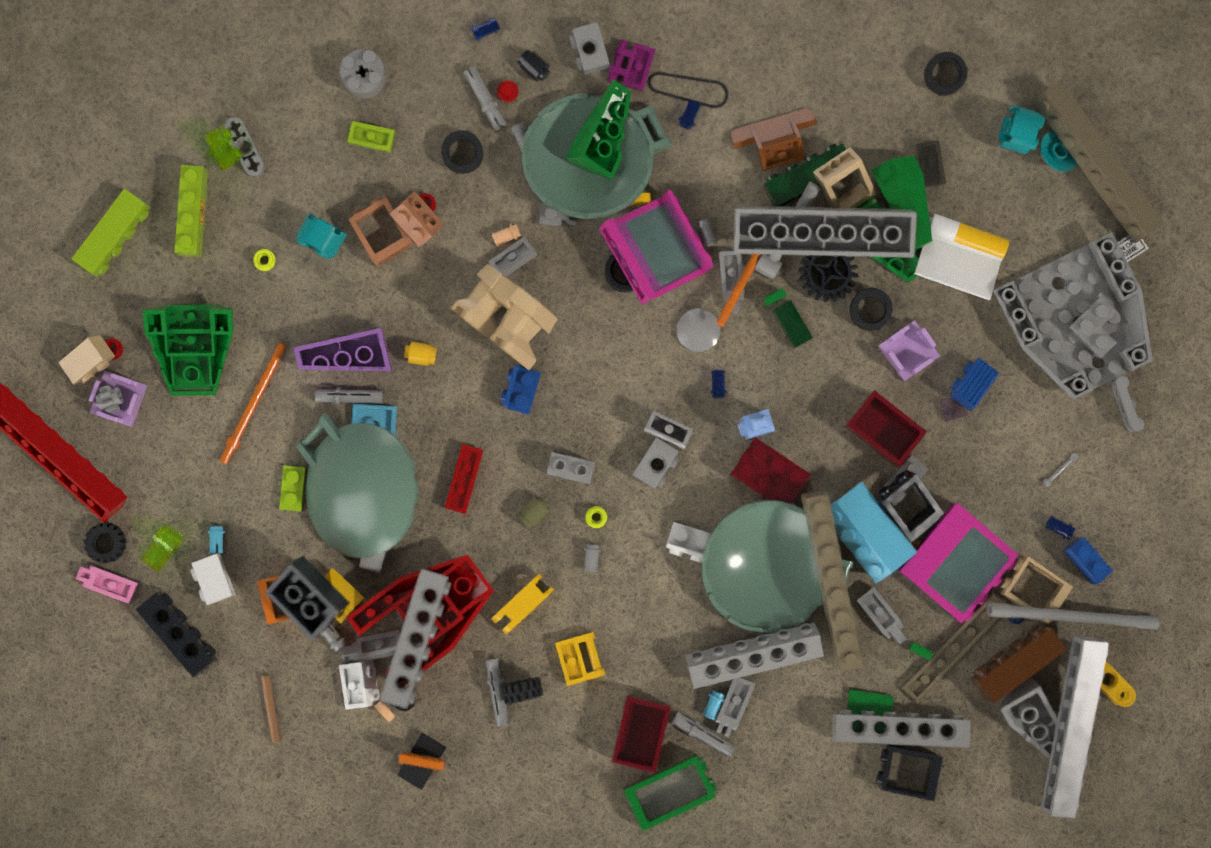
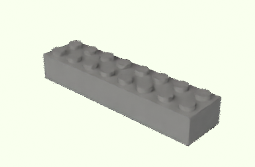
[733,206,917,257]

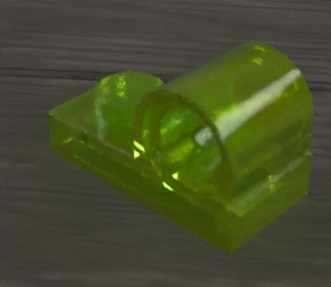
[140,524,186,573]

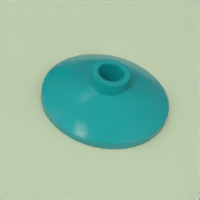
[1040,131,1077,172]

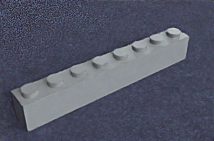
[1041,635,1108,818]

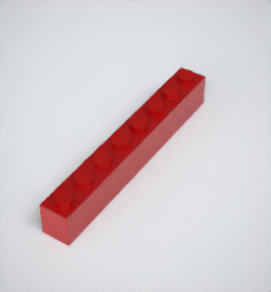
[0,383,127,523]

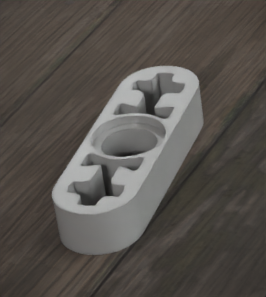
[224,117,265,177]

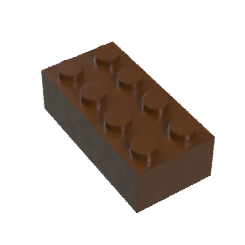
[971,625,1067,703]

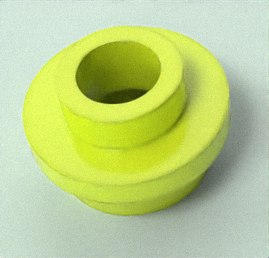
[253,249,276,271]
[585,506,607,528]

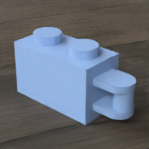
[737,409,775,440]

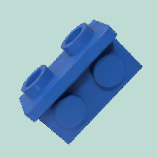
[500,364,541,415]

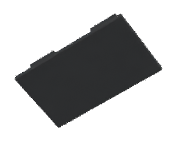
[397,733,447,790]

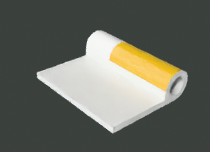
[914,213,1010,301]

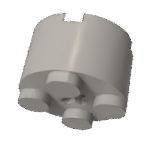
[340,49,387,98]

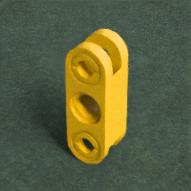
[491,573,555,635]
[1100,660,1136,707]

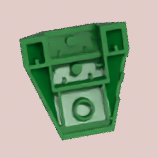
[142,303,234,396]

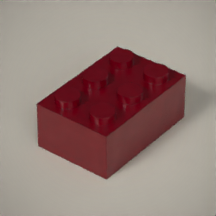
[844,390,927,468]
[729,437,811,504]
[611,694,671,773]

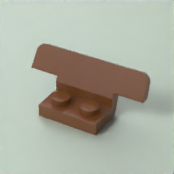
[731,108,817,171]

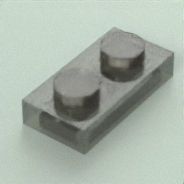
[916,140,946,188]

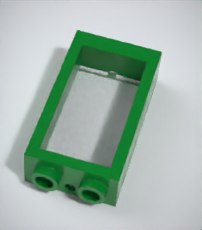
[623,754,717,832]

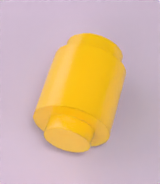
[404,341,437,366]

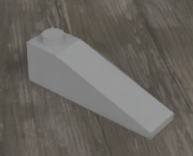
[999,676,1058,759]

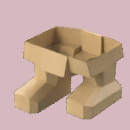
[450,264,557,370]

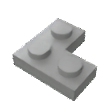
[1068,296,1117,359]

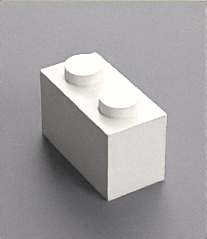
[191,554,236,605]

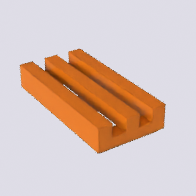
[398,751,446,771]

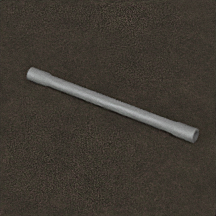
[987,603,1159,630]

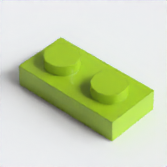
[347,121,396,153]
[279,465,306,512]

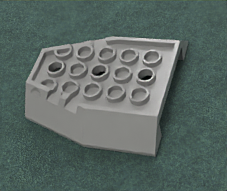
[993,232,1153,400]

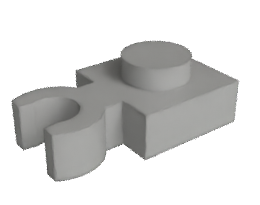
[539,202,577,227]

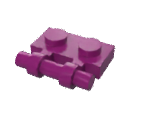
[608,40,656,92]

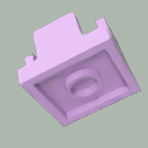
[878,320,940,382]
[89,371,147,427]

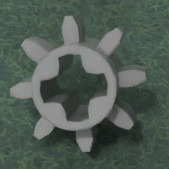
[96,385,124,413]

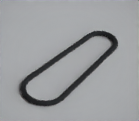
[648,72,728,108]

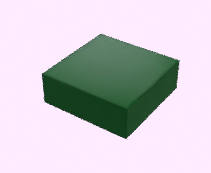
[763,288,787,308]
[907,642,933,660]

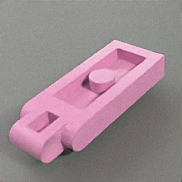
[75,565,139,604]

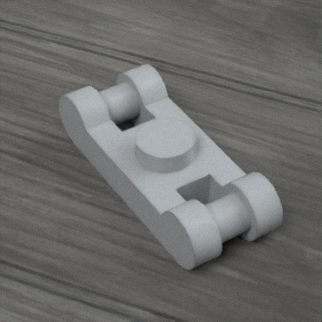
[1111,376,1144,433]

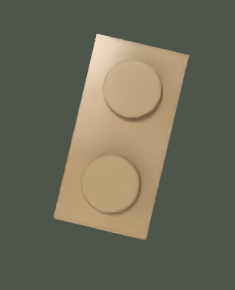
[58,335,115,384]

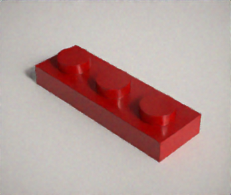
[444,444,484,514]

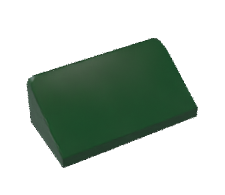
[772,301,813,349]

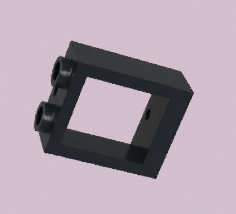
[875,470,945,542]
[876,744,943,801]

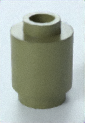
[517,496,550,529]

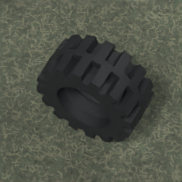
[83,523,127,563]
[501,677,544,704]

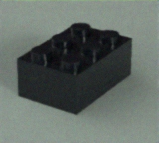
[265,556,350,641]

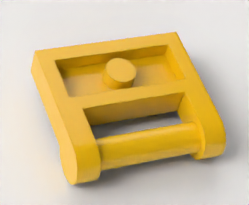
[555,632,606,686]

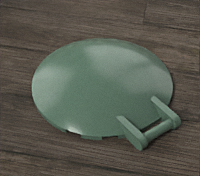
[522,93,672,219]
[296,414,419,558]
[702,500,854,633]

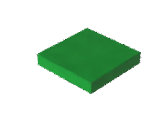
[846,689,894,734]

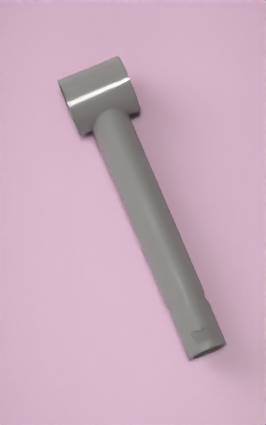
[754,181,821,280]

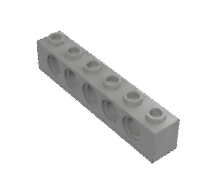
[380,569,451,708]
[685,623,824,689]
[832,710,970,748]

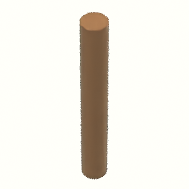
[261,675,280,743]

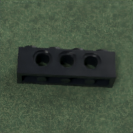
[135,591,217,678]

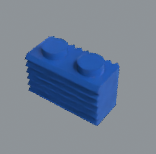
[949,358,1000,411]
[1062,537,1113,584]

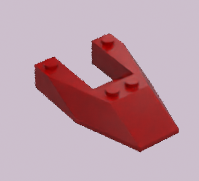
[346,554,494,688]

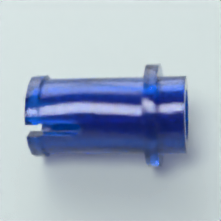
[471,17,500,41]
[678,100,701,130]
[710,370,727,398]
[1045,515,1075,540]

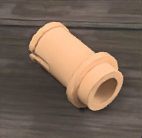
[492,224,521,246]

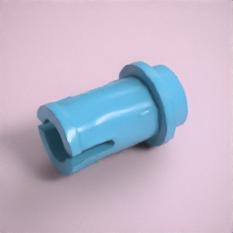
[208,527,225,553]
[702,690,725,720]

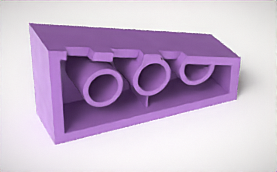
[294,328,393,371]

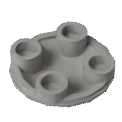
[677,309,720,352]

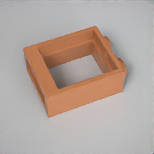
[348,197,414,267]

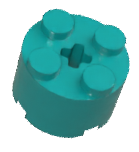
[998,104,1045,155]
[296,213,348,260]

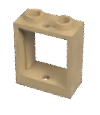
[813,147,876,208]
[1000,557,1073,624]

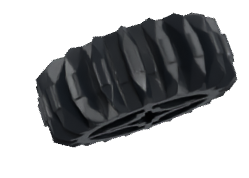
[798,255,858,303]

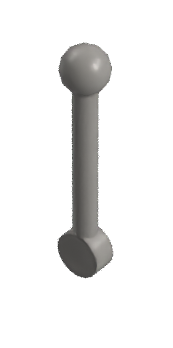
[1043,453,1079,487]

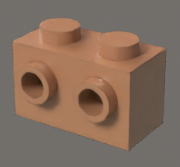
[390,191,444,247]

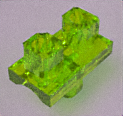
[203,125,243,171]

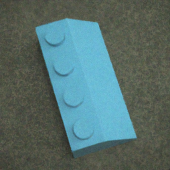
[830,482,917,583]

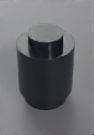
[517,50,550,82]

